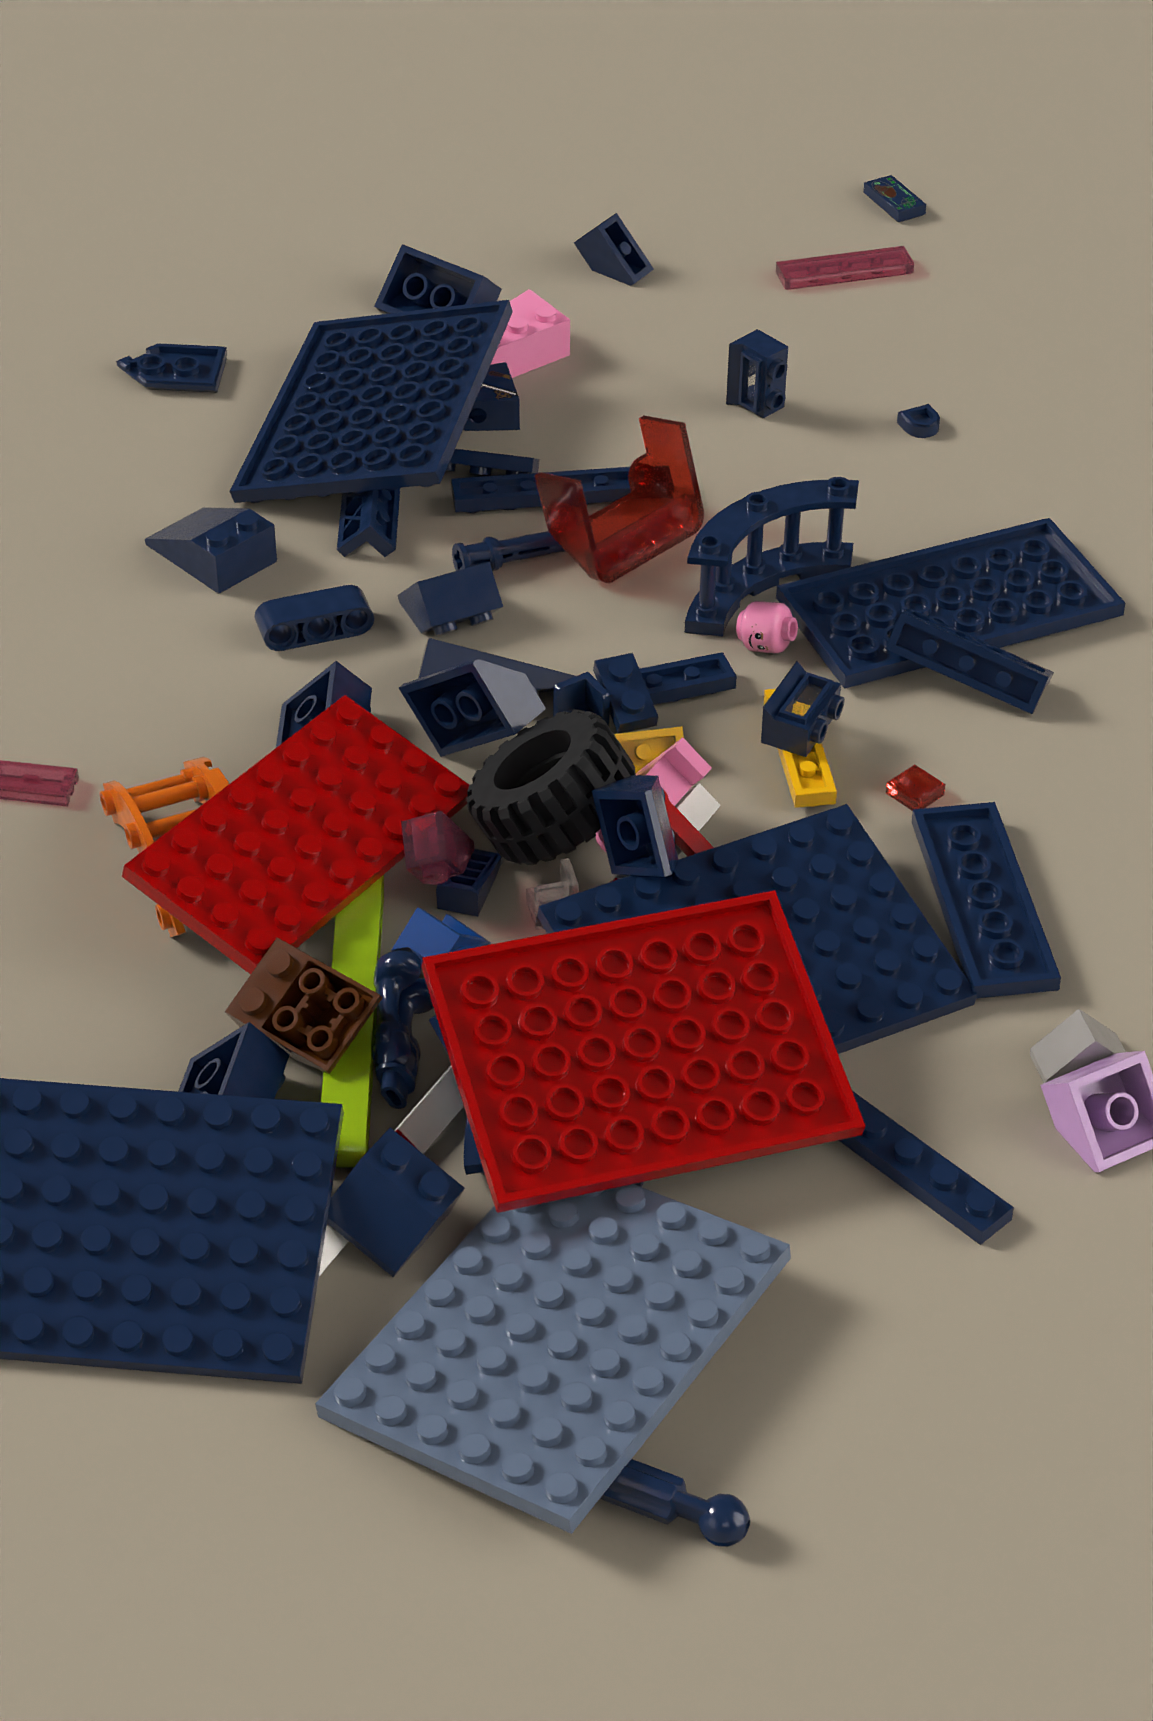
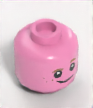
[736,601,798,654]

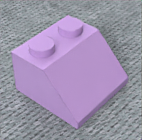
[1040,1051,1153,1172]

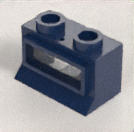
[726,329,788,418]
[761,661,845,757]

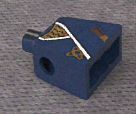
[463,362,520,431]

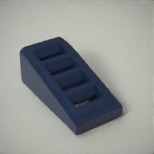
[436,846,503,917]

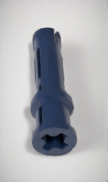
[452,527,569,571]

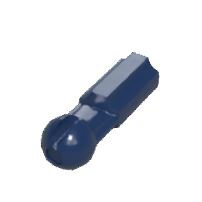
[600,1459,750,1547]

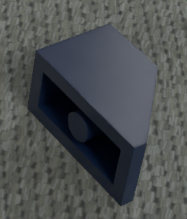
[574,213,654,286]

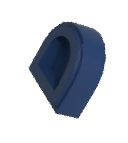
[897,404,940,438]

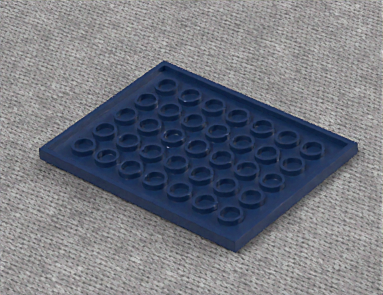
[229,300,513,503]
[537,804,978,1054]
[0,1078,344,1384]

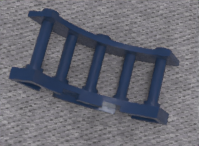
[684,477,859,637]

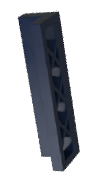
[337,488,400,557]
[885,608,1054,714]

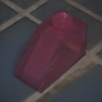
[401,811,475,885]

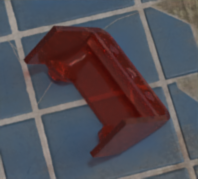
[535,415,704,583]

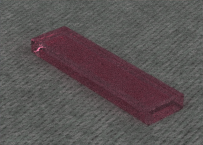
[775,246,914,290]

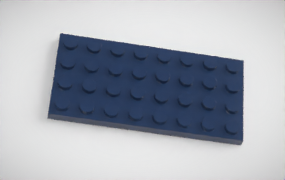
[776,518,1126,689]

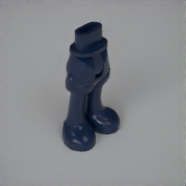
[372,951,434,1109]

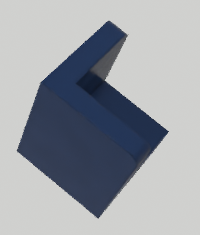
[553,672,610,726]

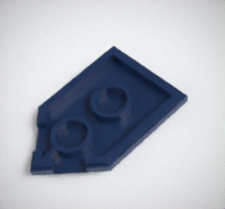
[116,343,227,393]

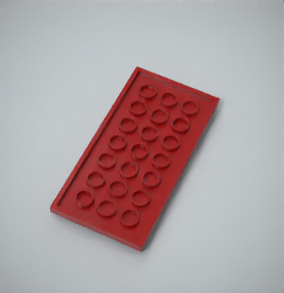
[122,695,469,975]

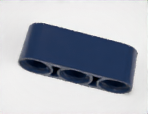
[254,585,375,651]

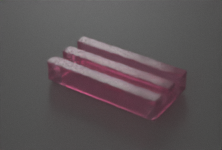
[0,760,79,806]

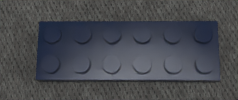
[911,802,1061,999]

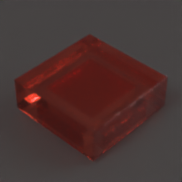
[886,764,946,811]

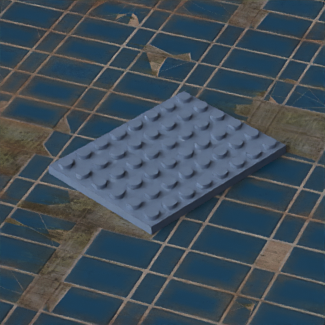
[315,1184,791,1534]

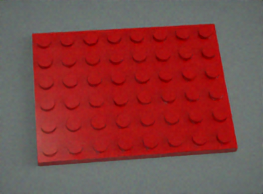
[421,890,866,1213]

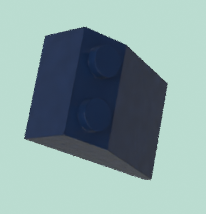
[145,507,277,594]

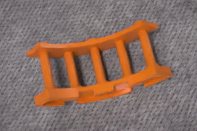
[100,757,229,938]

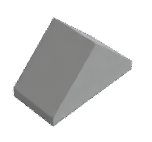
[1030,1009,1126,1083]

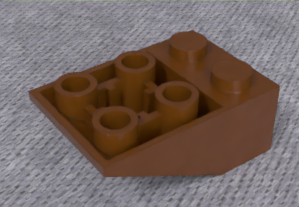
[225,938,382,1074]

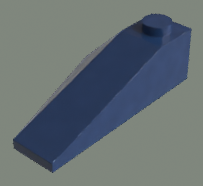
[418,638,575,692]

